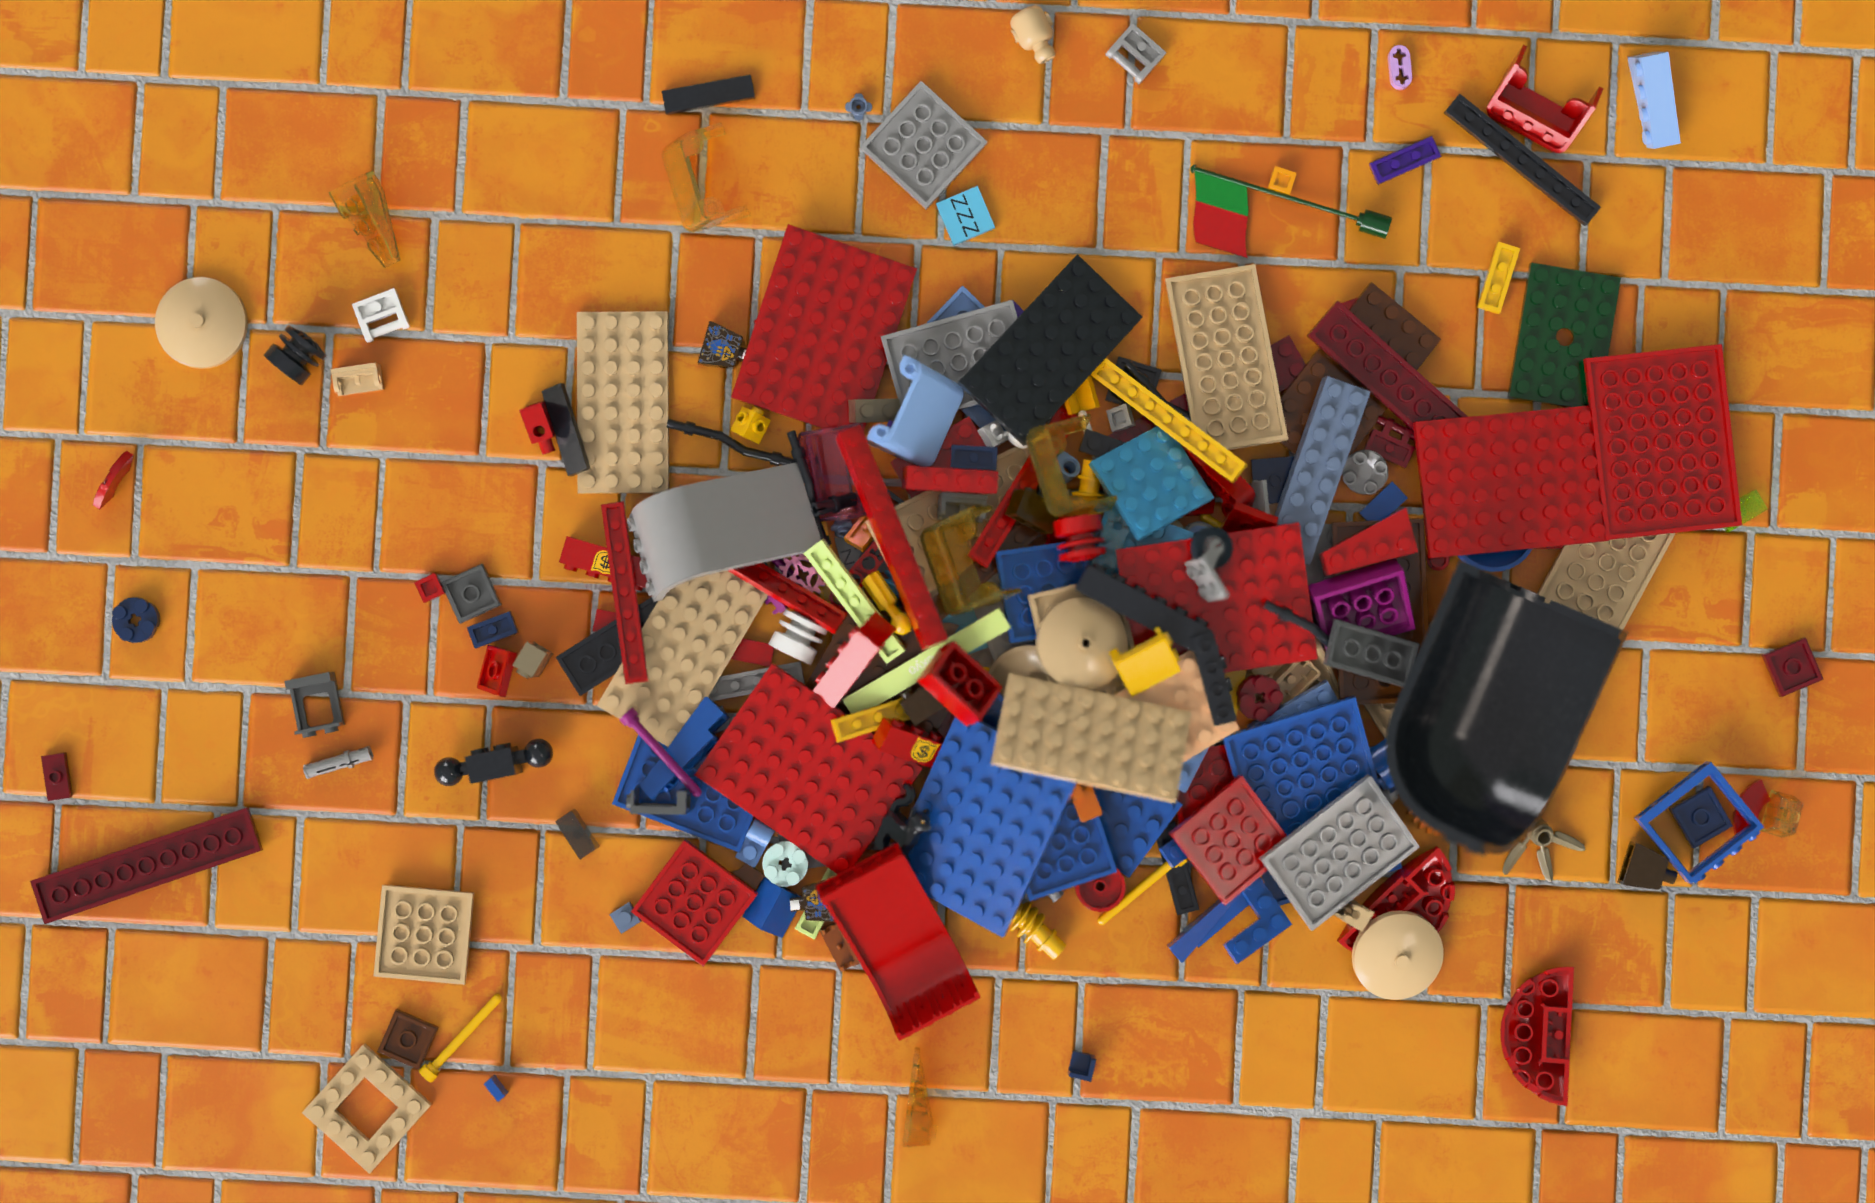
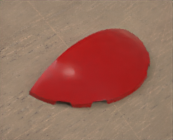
[1337,846,1455,952]
[1500,967,1574,1106]

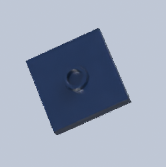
[1250,456,1295,504]
[1669,786,1733,849]

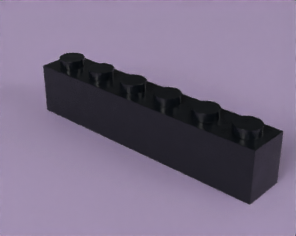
[1075,562,1212,653]

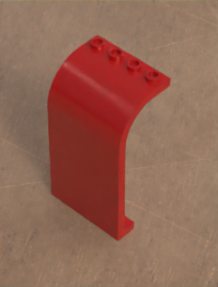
[815,843,981,1041]

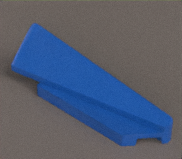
[640,697,730,800]
[1167,893,1249,963]

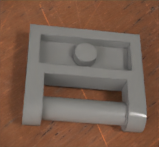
[1105,23,1166,85]

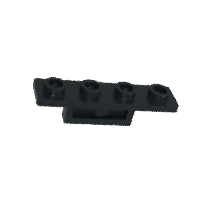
[1191,632,1237,726]

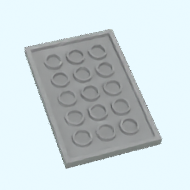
[881,300,1018,410]
[1260,774,1420,931]

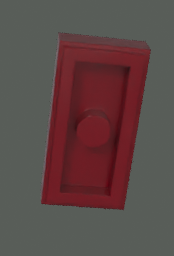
[41,753,73,801]

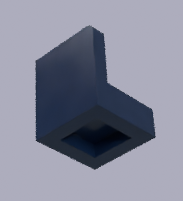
[1068,1050,1096,1082]

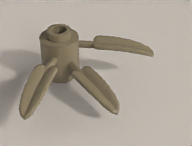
[1502,818,1586,882]

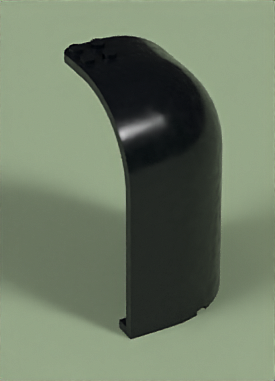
[1386,560,1628,856]

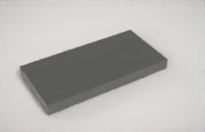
[1323,620,1419,687]

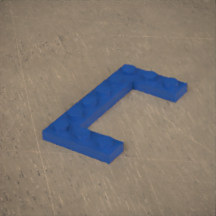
[1159,839,1292,964]

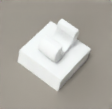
[977,420,1008,447]

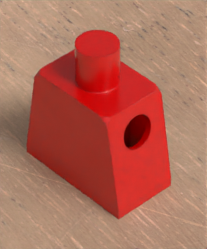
[519,401,555,455]

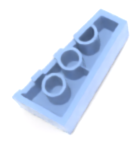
[1627,52,1681,149]

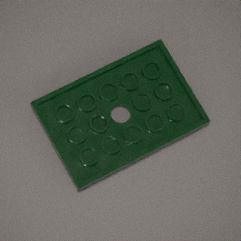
[1507,263,1621,407]

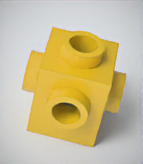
[730,406,771,444]

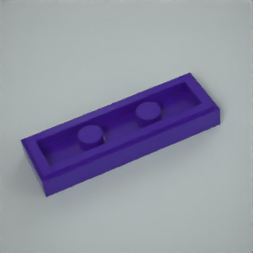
[1369,136,1441,185]

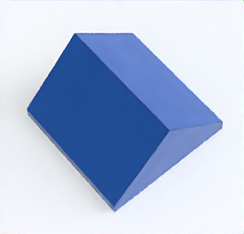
[742,876,802,938]

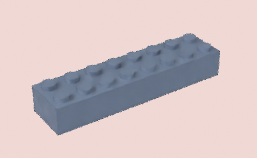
[1274,376,1371,565]

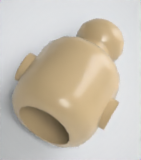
[1010,5,1055,64]

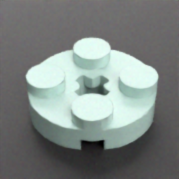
[762,840,809,887]

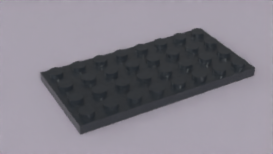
[957,254,1143,446]

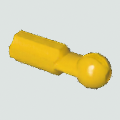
[861,571,912,635]

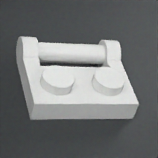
[352,288,410,343]

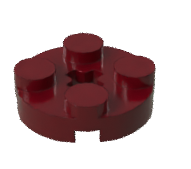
[1236,674,1283,721]

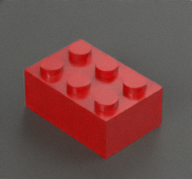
[917,641,1003,727]

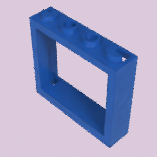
[1634,761,1764,884]

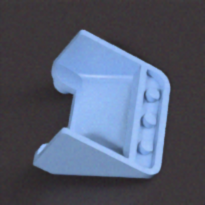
[866,355,964,467]

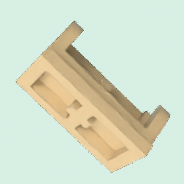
[330,362,384,396]
[1334,900,1374,932]

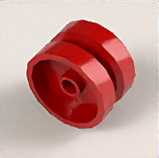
[1074,867,1126,912]

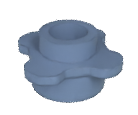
[845,93,872,121]
[830,518,852,538]

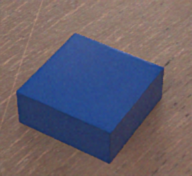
[484,1075,509,1102]

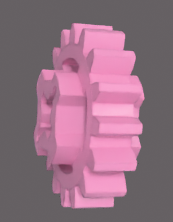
[779,553,826,594]

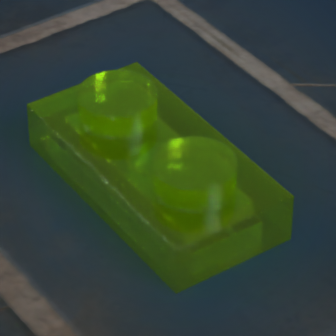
[1724,490,1768,533]

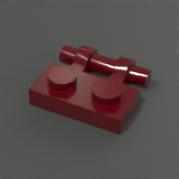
[1363,415,1415,469]

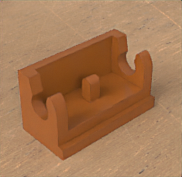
[820,922,860,972]

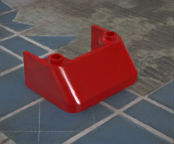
[1486,44,1604,153]

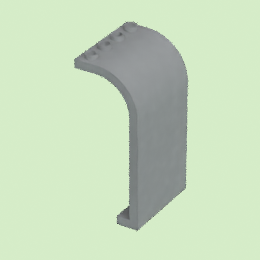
[627,462,821,602]

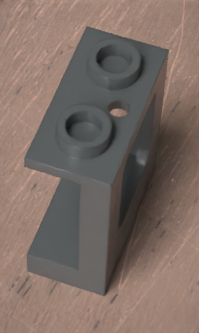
[284,672,345,738]
[626,788,691,815]

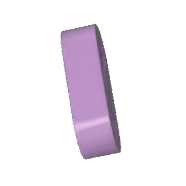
[1388,45,1412,90]

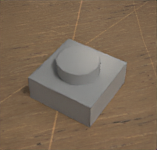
[1106,403,1136,432]

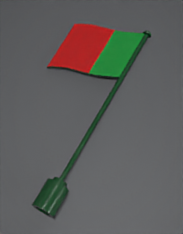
[1190,164,1392,258]

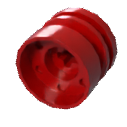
[1053,514,1107,563]

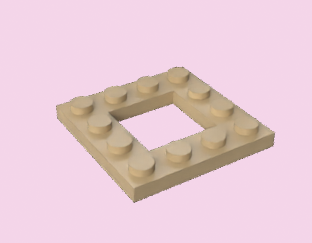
[302,1044,432,1174]

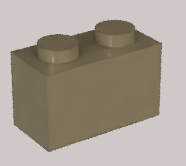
[848,398,900,423]
[513,642,553,679]

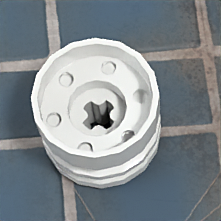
[768,609,828,665]

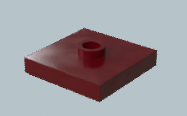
[1762,637,1824,697]

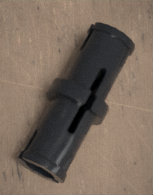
[811,492,857,517]

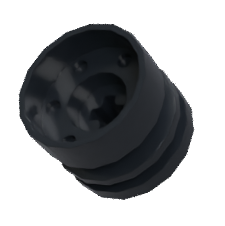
[264,325,327,385]

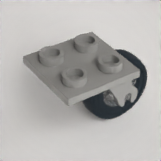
[1184,527,1233,602]

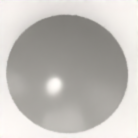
[1342,450,1388,495]

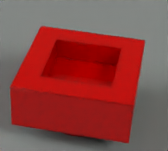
[414,573,446,603]

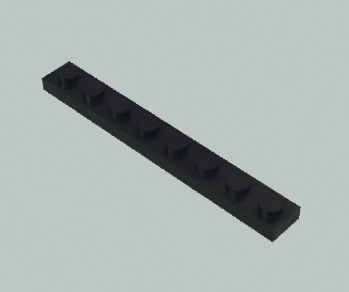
[1444,94,1601,226]

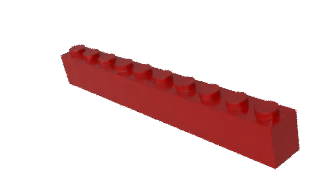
[836,425,948,651]

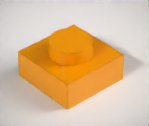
[1267,166,1297,195]

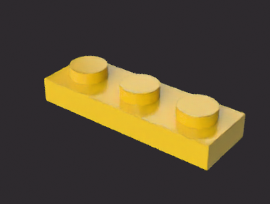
[1477,242,1520,314]

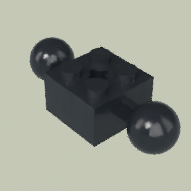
[434,739,553,786]

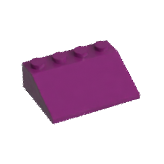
[1308,558,1415,650]

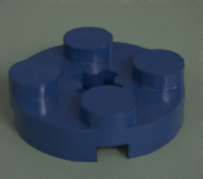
[112,597,160,643]

